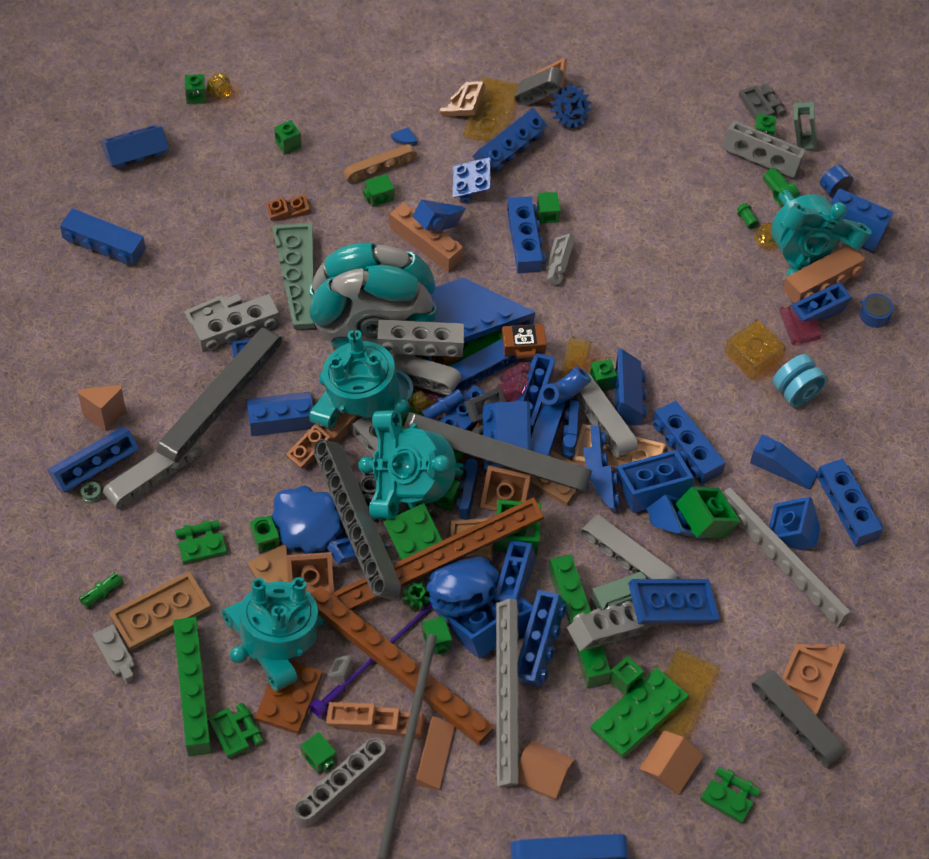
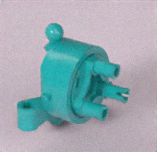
[771,190,872,276]
[309,330,409,429]
[358,410,464,519]
[221,577,326,691]

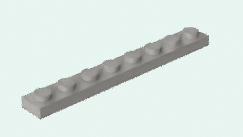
[723,488,851,628]
[496,598,519,787]

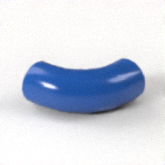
[539,366,591,405]

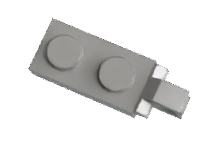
[546,233,575,286]
[184,294,242,328]
[92,625,135,684]

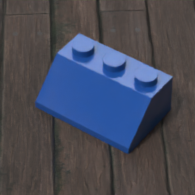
[100,124,169,168]
[831,188,894,253]
[615,349,647,425]
[246,391,315,437]
[482,401,531,470]
[616,450,694,513]

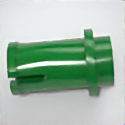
[737,203,759,229]

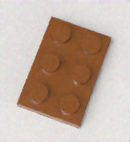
[255,660,322,734]

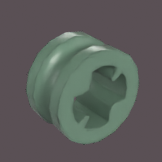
[81,482,102,503]

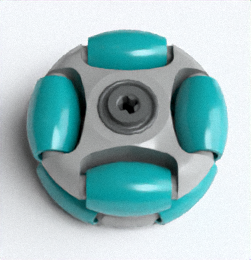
[309,243,437,348]

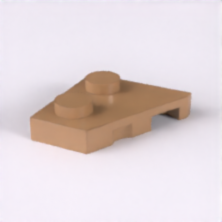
[247,544,288,583]

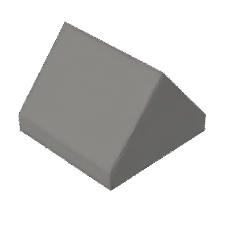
[328,655,355,683]

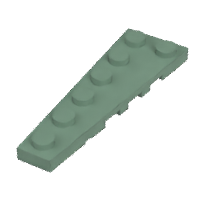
[272,223,315,329]

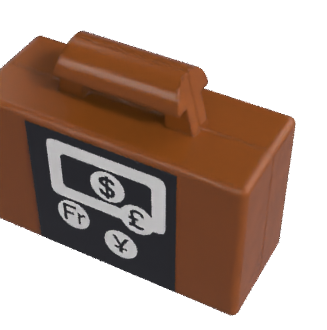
[501,324,547,359]

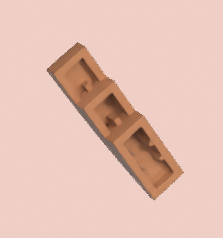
[326,702,425,738]

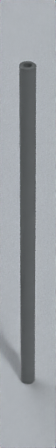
[377,634,437,859]

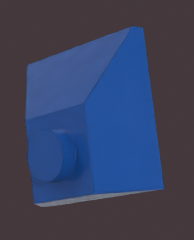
[646,494,706,540]
[769,496,821,550]

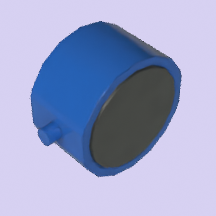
[819,165,854,198]
[860,293,893,328]

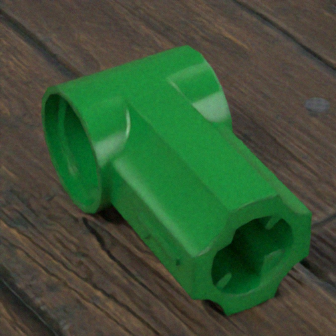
[763,168,799,206]

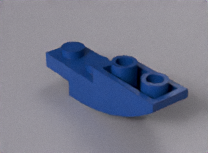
[583,425,620,513]

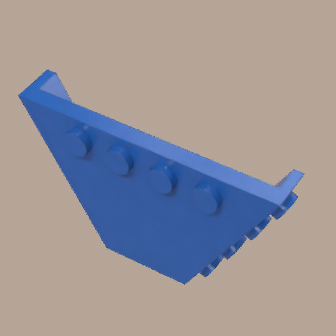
[424,278,536,361]

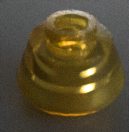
[206,73,232,98]
[754,223,777,249]

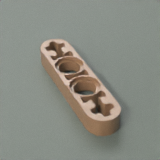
[343,144,417,184]

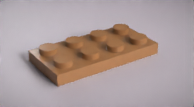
[109,571,211,652]

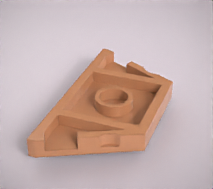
[781,644,846,715]

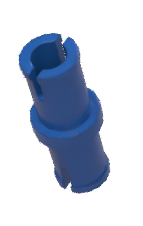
[421,389,465,419]

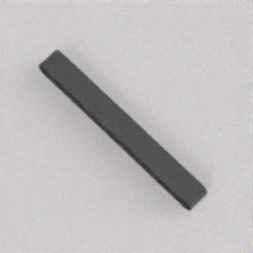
[156,327,282,463]
[403,413,592,492]
[314,439,401,599]

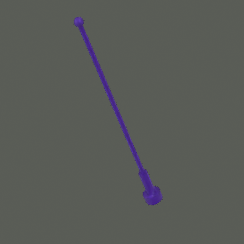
[309,603,432,719]

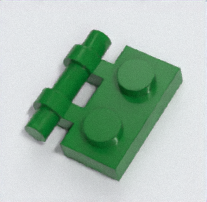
[175,520,227,565]
[208,703,264,759]
[700,766,761,824]

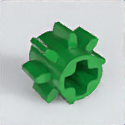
[403,583,430,611]

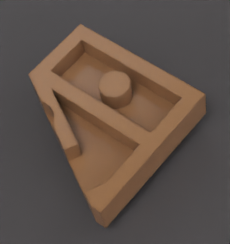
[439,81,486,117]

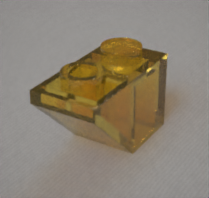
[559,336,593,380]

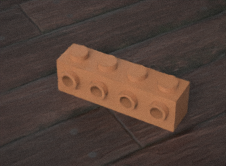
[390,202,463,273]
[783,245,865,303]

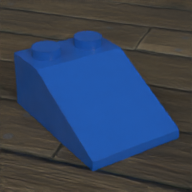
[436,601,496,659]

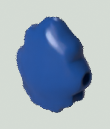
[271,486,343,554]
[427,556,499,617]

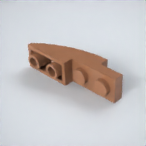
[286,412,360,469]

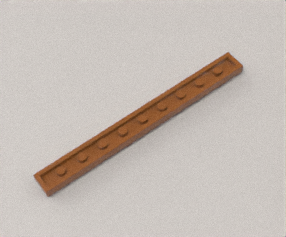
[331,498,544,611]
[311,585,494,745]

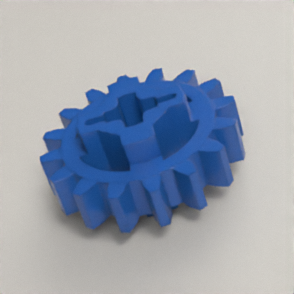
[550,85,592,128]

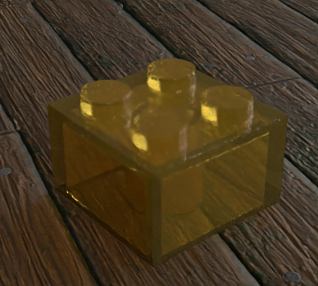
[724,319,786,380]

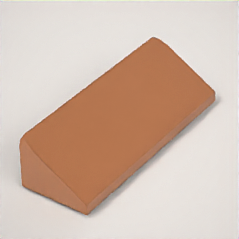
[416,716,455,790]

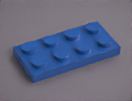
[628,579,720,624]

